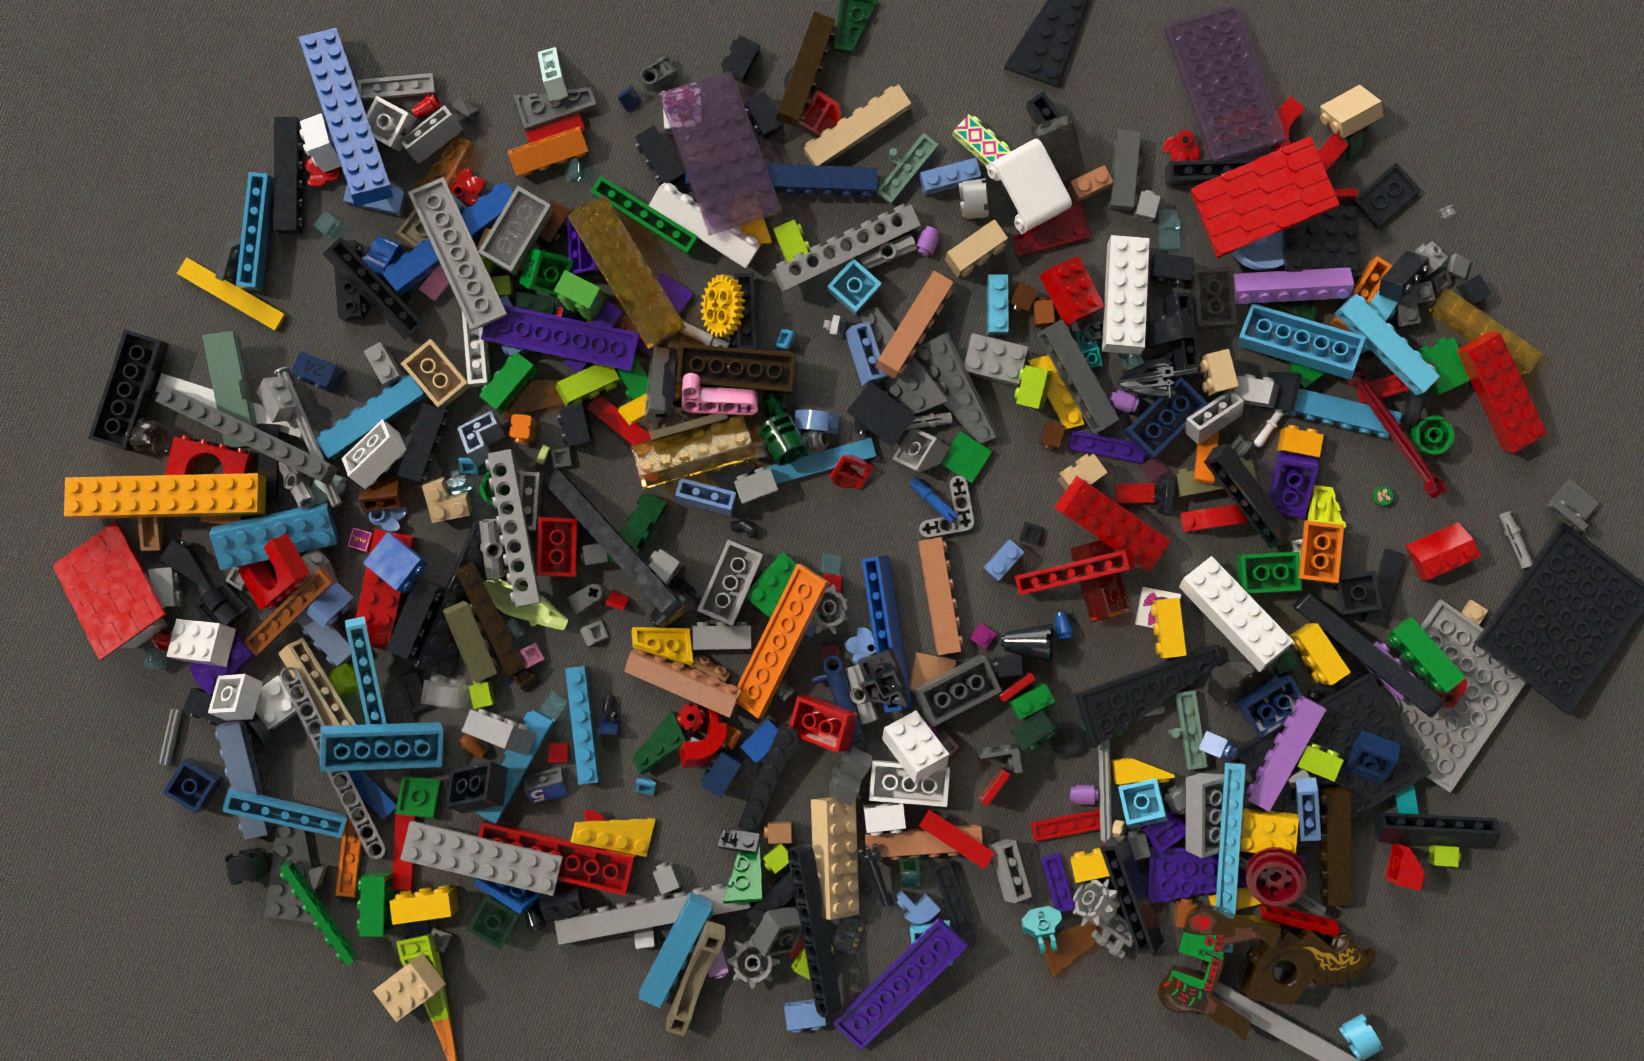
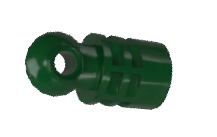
[759,392,809,466]

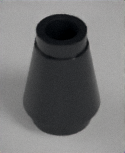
[524,905,546,933]

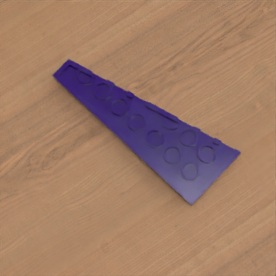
[1147,846,1305,904]

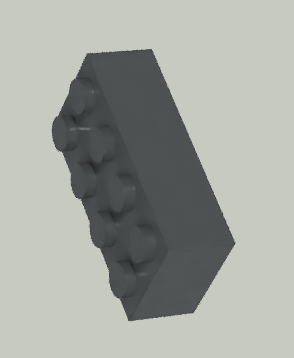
[912,655,1002,726]

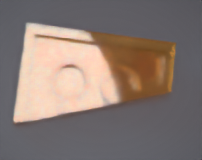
[1043,921,1097,977]

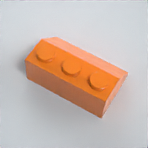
[1299,520,1344,584]

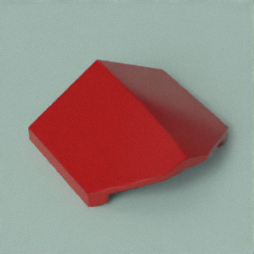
[799,90,842,136]
[830,455,874,489]

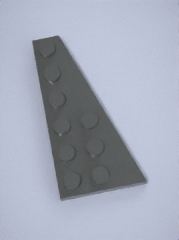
[860,307,950,415]
[914,332,998,444]
[264,800,320,923]

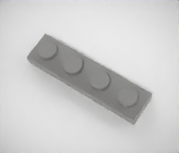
[357,73,436,101]

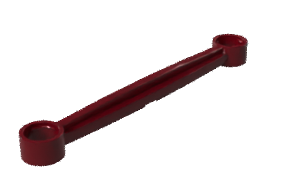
[1347,365,1446,499]

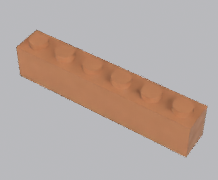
[875,271,953,379]
[918,537,964,655]
[624,648,742,718]
[865,824,983,861]

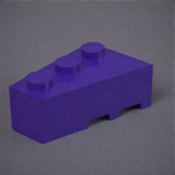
[567,215,612,277]

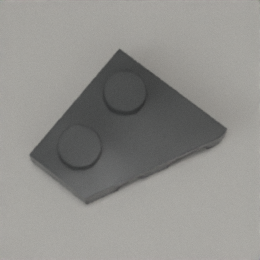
[215,237,241,281]

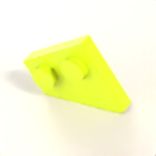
[1308,485,1346,528]

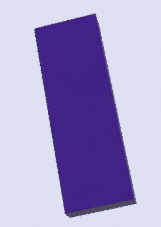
[1040,852,1075,914]

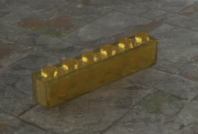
[1429,288,1543,375]

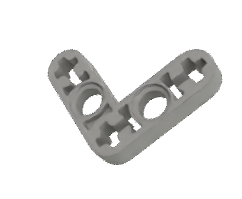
[919,476,974,538]

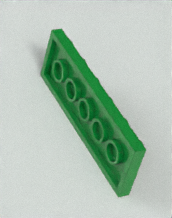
[280,859,357,966]

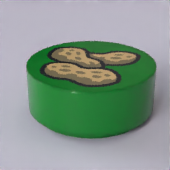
[1372,486,1393,506]

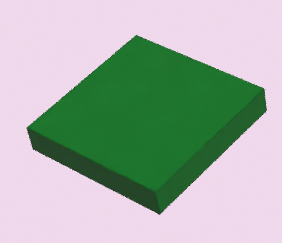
[940,431,992,484]
[395,775,442,819]

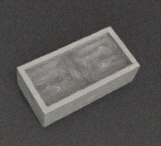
[478,186,554,276]

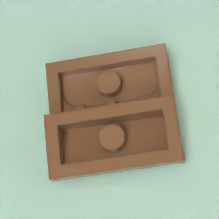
[909,652,956,691]

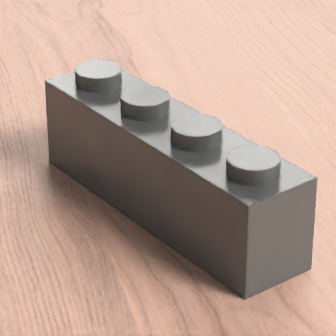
[1108,130,1143,211]

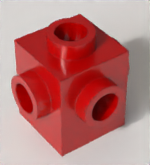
[677,702,706,732]

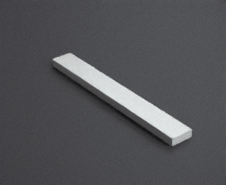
[156,374,303,438]

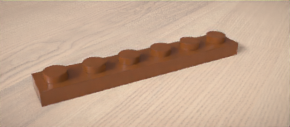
[243,567,335,656]

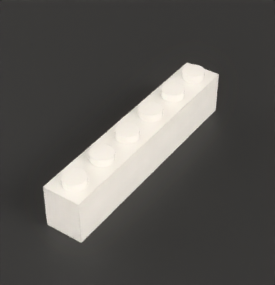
[649,182,761,268]

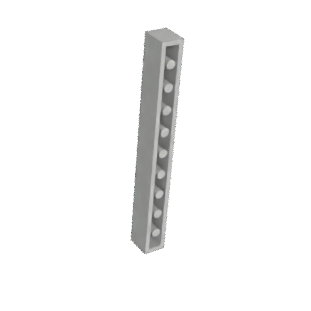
[554,884,751,945]

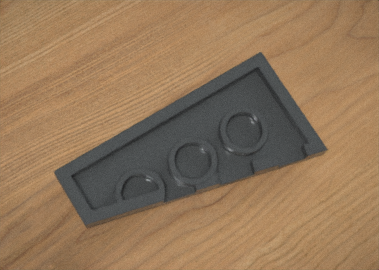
[514,87,597,131]

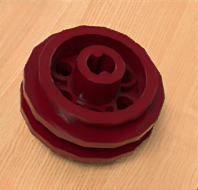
[1246,847,1307,907]

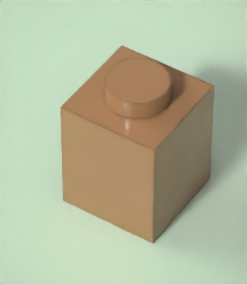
[764,821,792,844]

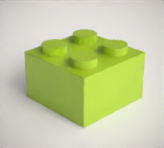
[1014,365,1053,409]

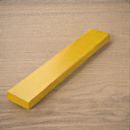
[177,257,286,331]

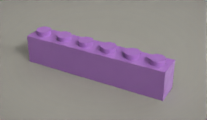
[1231,267,1354,304]
[1246,696,1326,812]

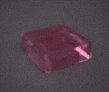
[1140,455,1167,482]

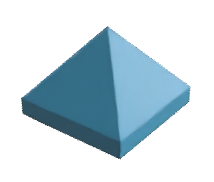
[775,329,795,350]
[458,457,480,475]
[635,777,656,796]

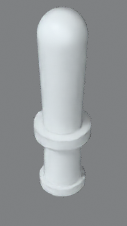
[1254,411,1284,448]

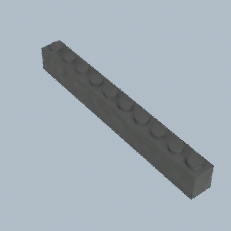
[155,384,338,486]

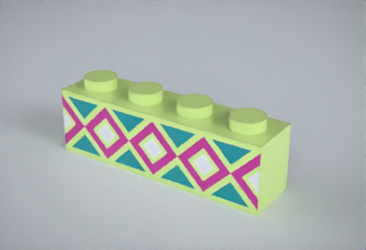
[952,114,1011,166]

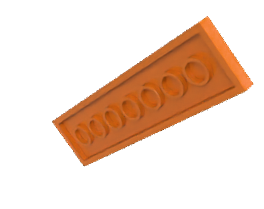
[737,564,830,718]

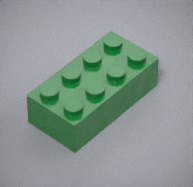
[1386,617,1466,694]

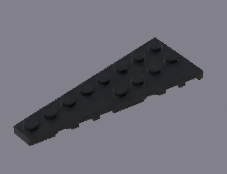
[1004,0,1086,87]
[1075,644,1223,749]

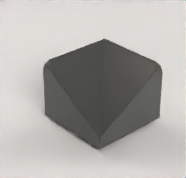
[452,95,479,121]

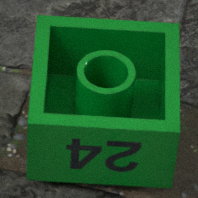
[519,246,574,296]

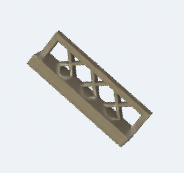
[645,407,728,440]

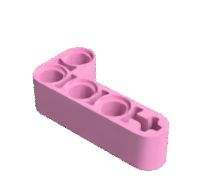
[682,373,758,415]

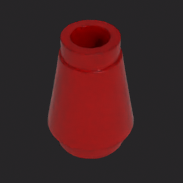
[412,94,442,119]

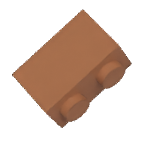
[1067,165,1113,203]

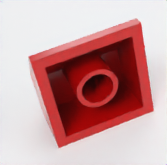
[1385,843,1425,891]

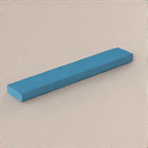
[765,438,876,484]

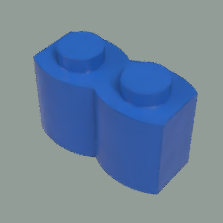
[363,236,403,281]

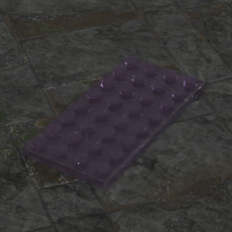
[1164,4,1287,163]
[659,71,782,236]

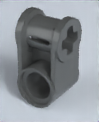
[641,56,678,90]
[566,584,605,615]

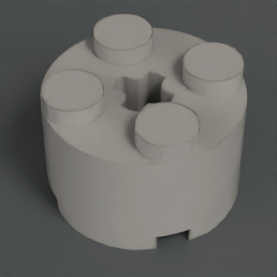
[959,178,989,219]

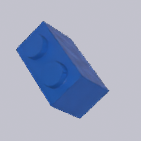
[740,719,778,763]

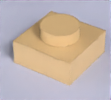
[1461,600,1488,625]

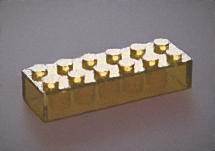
[631,415,755,489]

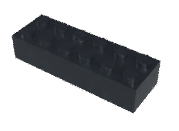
[88,329,169,452]

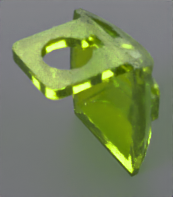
[327,663,358,699]

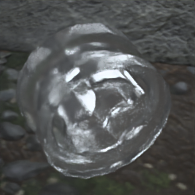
[1438,204,1458,220]

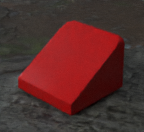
[605,591,630,610]

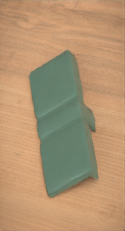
[202,331,258,448]

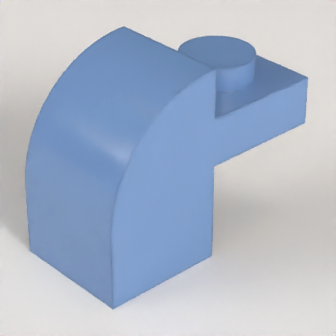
[795,410,840,435]
[896,890,941,924]

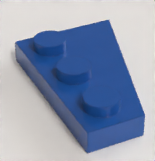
[474,878,540,914]

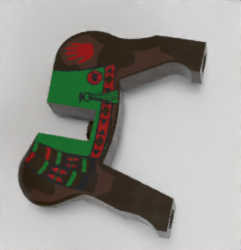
[1158,904,1281,1041]

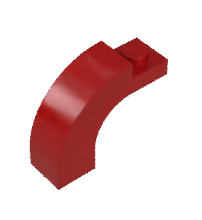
[1180,505,1250,532]
[680,709,727,768]

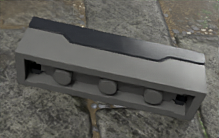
[644,346,678,423]

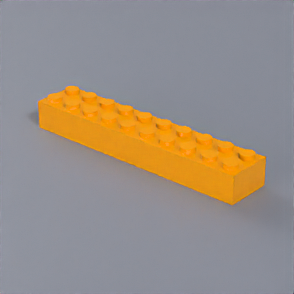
[64,473,266,519]

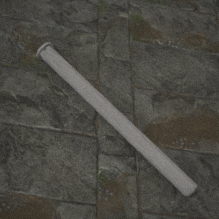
[274,367,342,507]
[1098,739,1112,842]

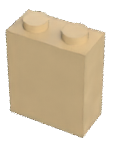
[1320,85,1384,138]

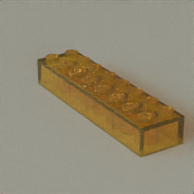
[567,195,686,349]

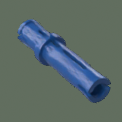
[909,477,959,524]

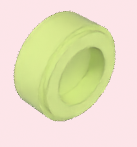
[536,445,550,465]

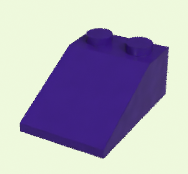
[1268,451,1319,519]

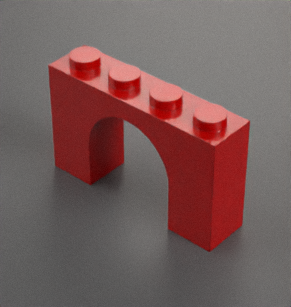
[1257,96,1349,171]
[165,435,254,475]
[238,534,311,610]

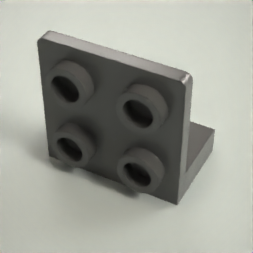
[1544,479,1599,532]
[977,743,1023,773]

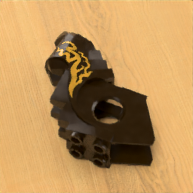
[1239,927,1376,1006]

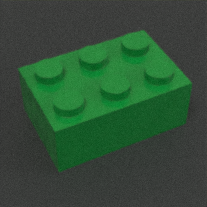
[746,552,797,618]
[1236,552,1302,593]
[357,871,394,937]

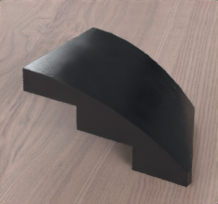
[857,647,910,707]

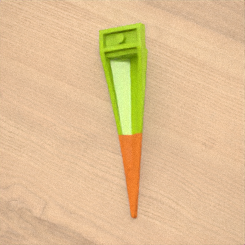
[396,934,458,1061]

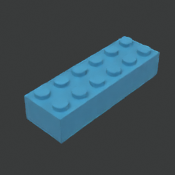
[1238,303,1366,380]
[209,501,339,570]
[319,722,443,772]

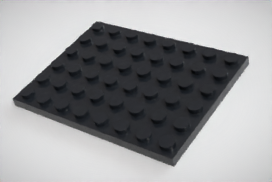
[1474,522,1644,715]
[1237,672,1431,850]

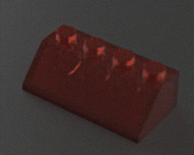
[1070,540,1131,622]

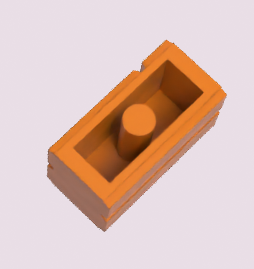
[510,414,537,445]

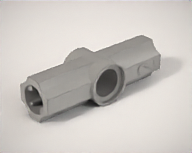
[858,234,917,270]
[278,462,315,509]
[479,519,504,579]
[845,664,879,724]

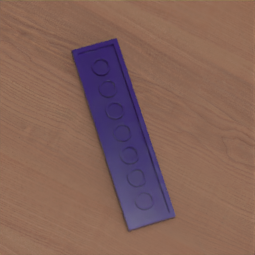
[481,305,640,372]
[833,918,968,1050]

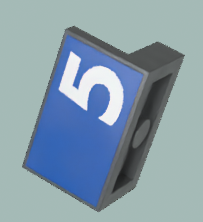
[524,767,569,805]

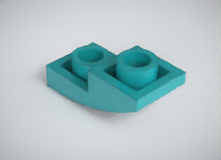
[1074,328,1102,368]
[1394,784,1419,814]

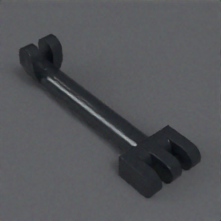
[858,843,893,907]

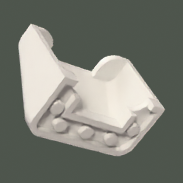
[986,139,1072,234]

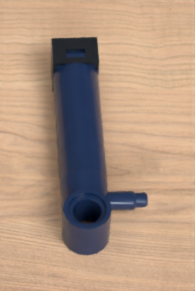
[811,655,868,750]

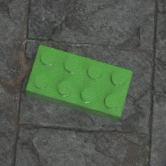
[554,270,609,322]

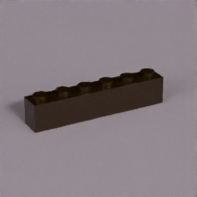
[776,12,836,127]
[454,562,526,676]
[1319,786,1352,906]

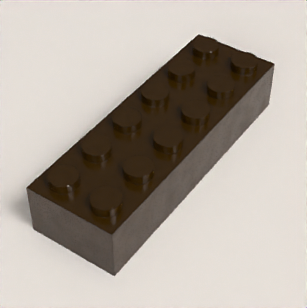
[676,343,797,395]

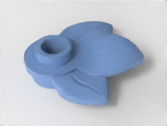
[369,506,408,532]
[844,628,876,665]

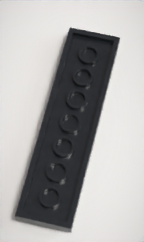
[413,522,505,678]

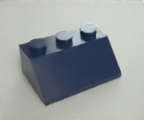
[1235,672,1303,738]

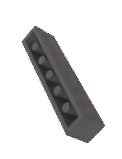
[1036,320,1119,433]

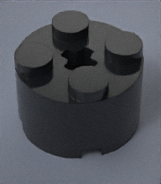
[224,848,268,885]

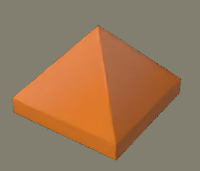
[723,725,742,749]

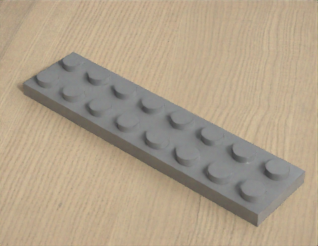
[408,177,507,331]
[400,821,563,896]

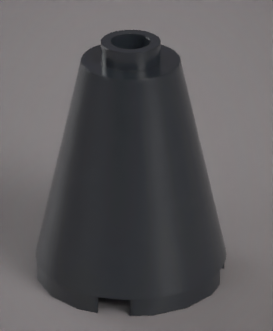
[650,576,702,628]
[1001,624,1054,663]

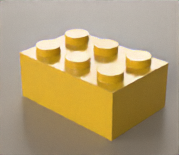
[1289,623,1351,685]
[1240,808,1299,854]
[390,885,459,925]

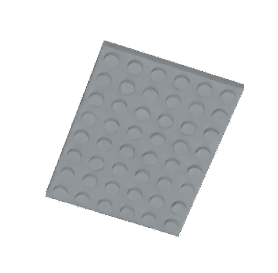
[1379,600,1525,793]

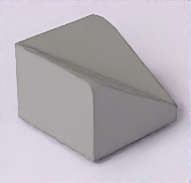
[1287,768,1310,788]

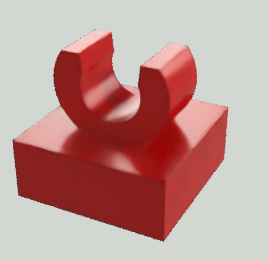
[151,629,173,651]

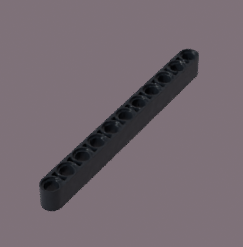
[544,468,685,620]

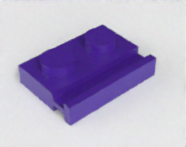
[1142,811,1186,854]

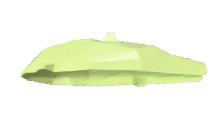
[484,579,568,630]

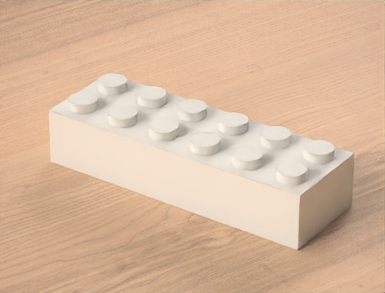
[1102,235,1149,355]
[1179,556,1293,672]

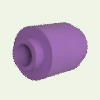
[916,226,940,256]
[1109,389,1139,413]
[1070,785,1098,805]

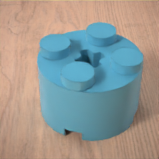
[1339,1014,1384,1061]

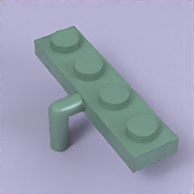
[876,133,939,204]
[1168,690,1207,770]

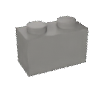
[364,342,403,387]
[1233,374,1280,408]
[257,376,297,423]
[734,467,778,504]
[148,567,183,607]

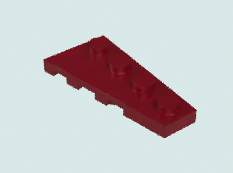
[1011,201,1090,258]

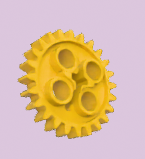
[700,274,745,338]

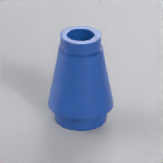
[1055,611,1074,641]

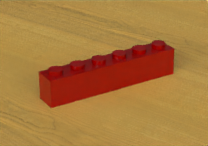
[1015,548,1136,595]

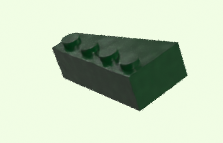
[607,492,668,564]

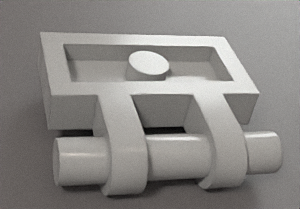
[1091,913,1133,958]

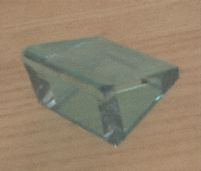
[566,158,581,182]
[313,211,340,237]
[539,691,568,721]

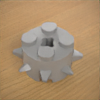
[809,585,849,634]
[1073,879,1120,926]
[726,934,780,988]

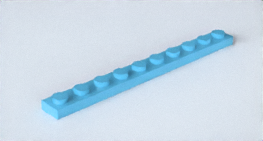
[1216,763,1245,953]

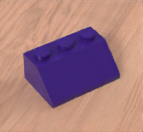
[189,627,256,695]

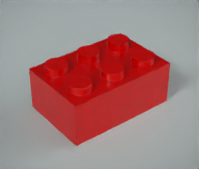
[1039,256,1105,326]
[789,695,858,753]

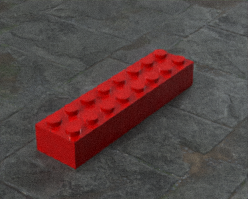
[479,820,636,896]

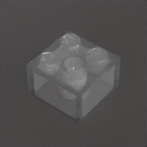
[421,676,471,709]

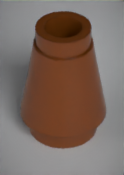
[458,733,487,758]

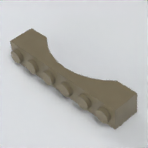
[666,920,725,1036]

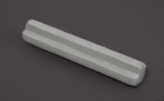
[159,709,182,766]

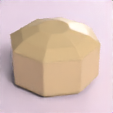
[1112,820,1126,837]

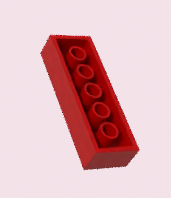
[1456,332,1547,453]
[1054,476,1172,573]
[356,529,418,650]

